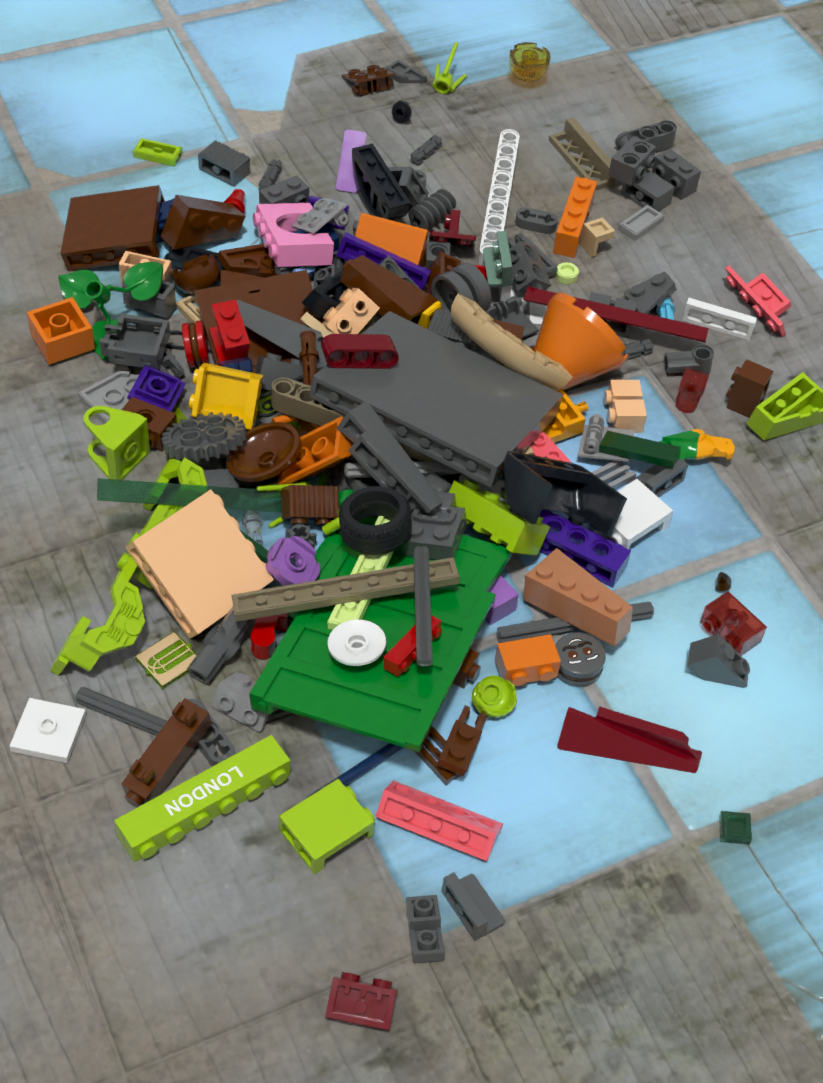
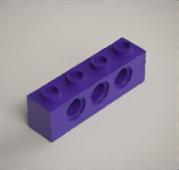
[539,509,631,588]

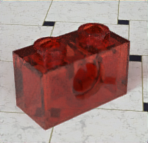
[700,591,767,656]

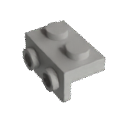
[212,672,279,732]

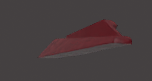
[557,706,702,773]

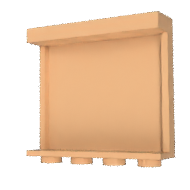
[125,489,274,639]

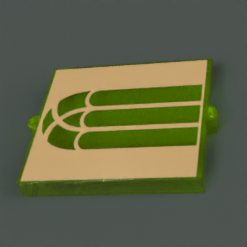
[134,631,197,690]

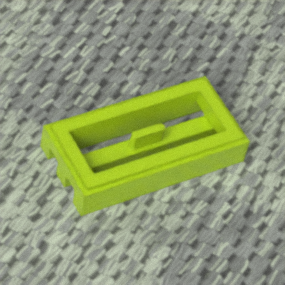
[133,138,183,167]

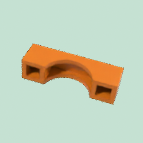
[553,177,597,258]

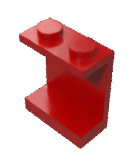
[208,299,250,362]

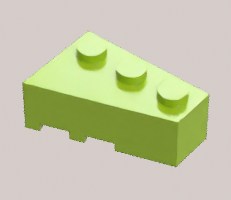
[746,372,823,440]

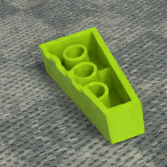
[449,479,550,556]

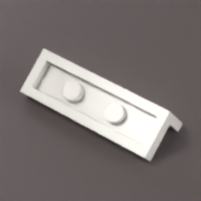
[682,298,757,341]

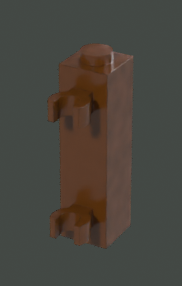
[121,698,212,807]

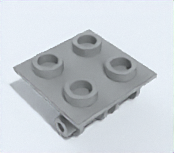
[292,198,348,234]
[578,414,634,462]

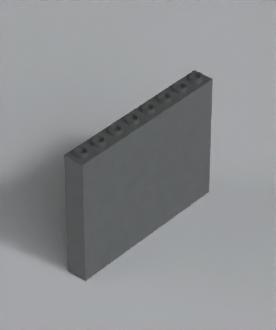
[309,311,564,488]

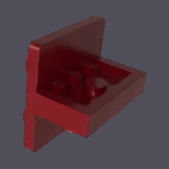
[429,209,476,246]

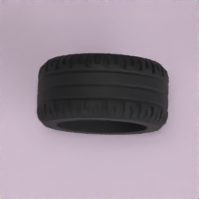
[339,486,412,555]

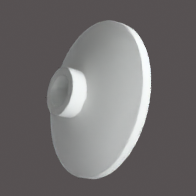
[328,620,386,666]

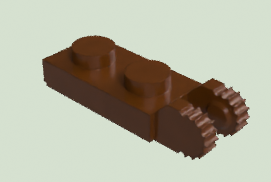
[436,705,487,777]

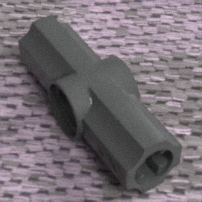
[187,607,256,684]

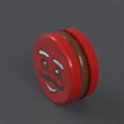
[182,321,210,369]

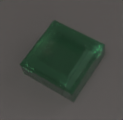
[719,811,752,845]

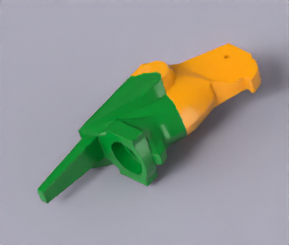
[659,429,735,461]

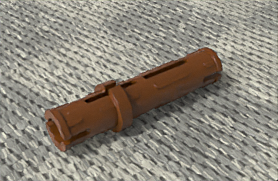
[299,330,319,386]

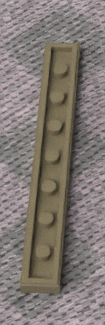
[231,557,460,622]

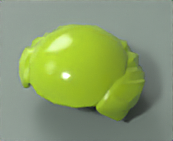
[472,675,517,718]

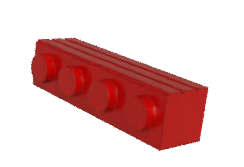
[383,615,442,677]

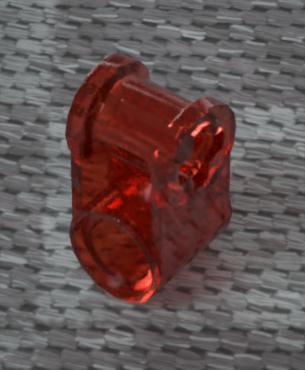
[675,367,709,413]

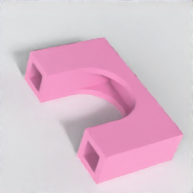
[253,203,334,267]

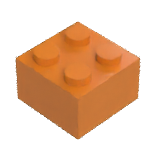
[27,297,95,365]

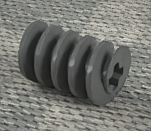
[408,189,456,230]

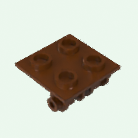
[341,65,395,96]

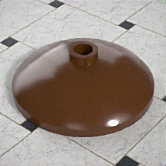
[226,422,301,482]

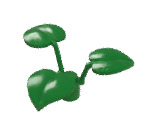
[58,262,163,360]

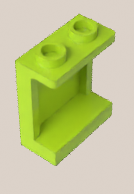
[279,779,375,875]

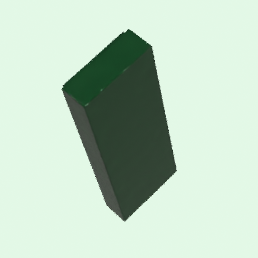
[599,430,681,468]

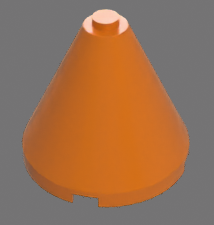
[534,292,629,390]

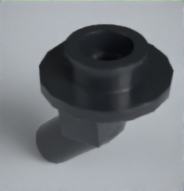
[392,100,412,123]

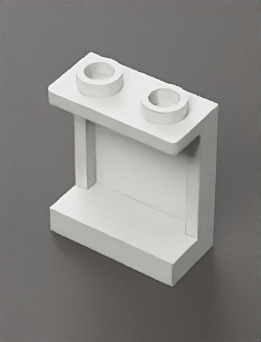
[589,479,673,549]

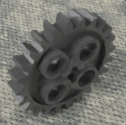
[161,412,247,462]

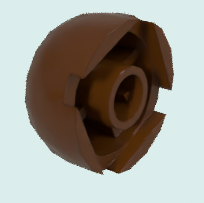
[170,254,219,295]

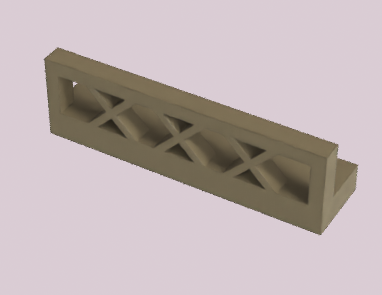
[549,117,616,190]

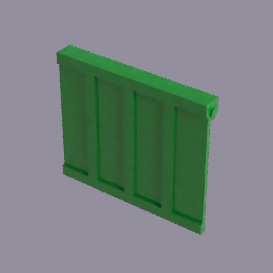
[249,549,496,752]

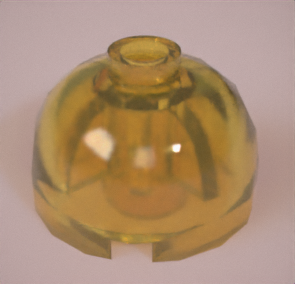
[509,42,551,83]

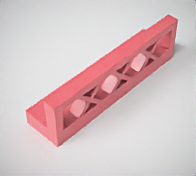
[375,780,503,861]

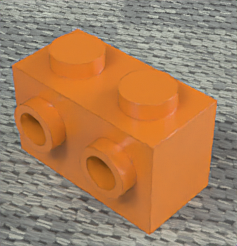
[495,634,561,686]

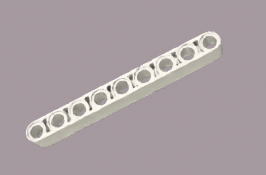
[478,129,520,267]

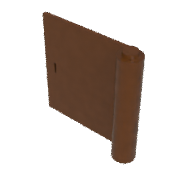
[194,270,323,373]

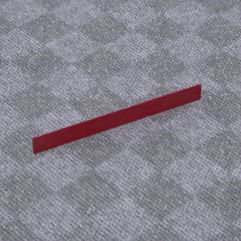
[523,286,709,342]

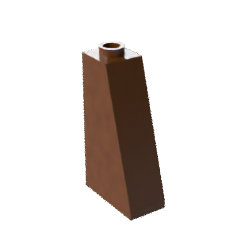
[340,255,439,325]

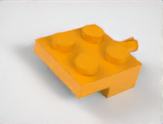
[543,389,588,443]

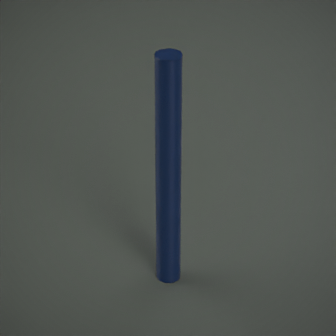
[307,743,404,798]

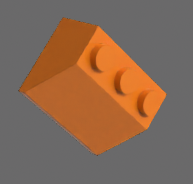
[355,213,428,267]
[277,416,354,485]

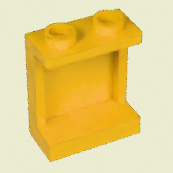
[189,363,264,430]

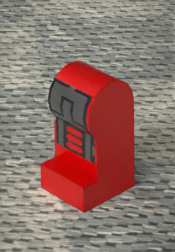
[251,613,290,659]

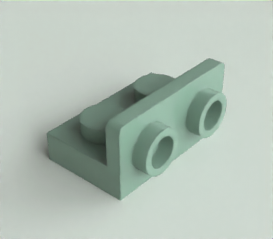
[483,231,512,288]

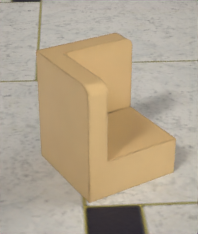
[580,217,615,257]

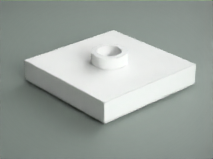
[9,698,86,763]

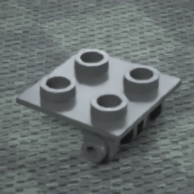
[485,296,539,338]

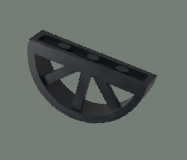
[352,143,410,220]
[301,270,348,320]

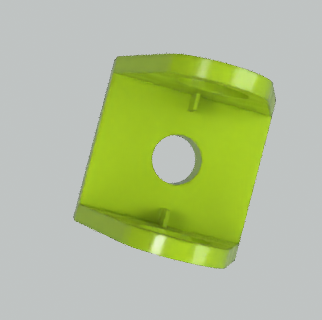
[83,406,150,485]

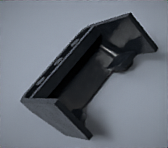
[503,451,627,537]

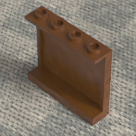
[60,185,165,271]

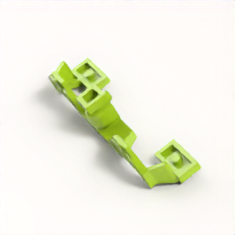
[50,457,208,675]

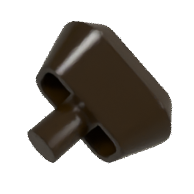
[715,572,731,592]

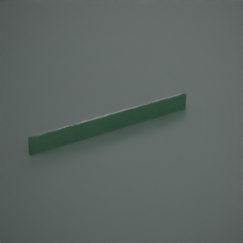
[97,478,282,512]

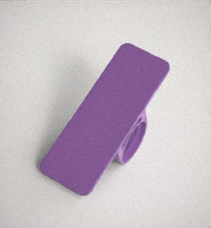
[336,130,366,193]

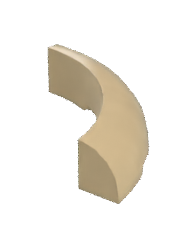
[451,294,573,391]

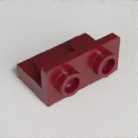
[325,972,398,1030]

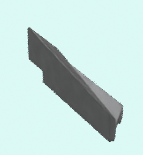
[237,299,327,368]
[337,402,442,513]

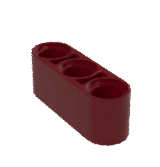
[321,334,399,369]

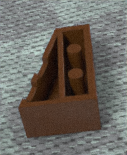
[160,195,246,250]

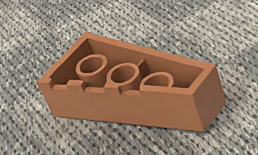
[524,548,633,647]

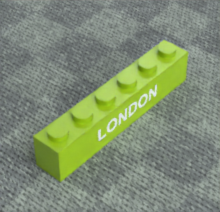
[114,735,290,863]

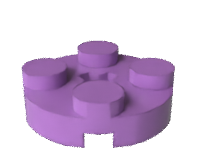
[266,536,320,586]

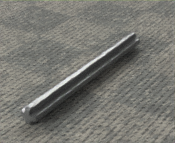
[497,601,654,643]

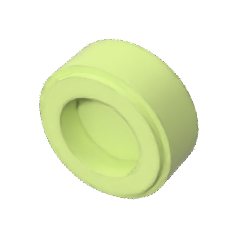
[555,262,579,284]

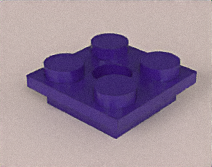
[127,366,186,412]

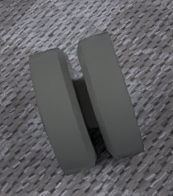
[431,263,492,312]

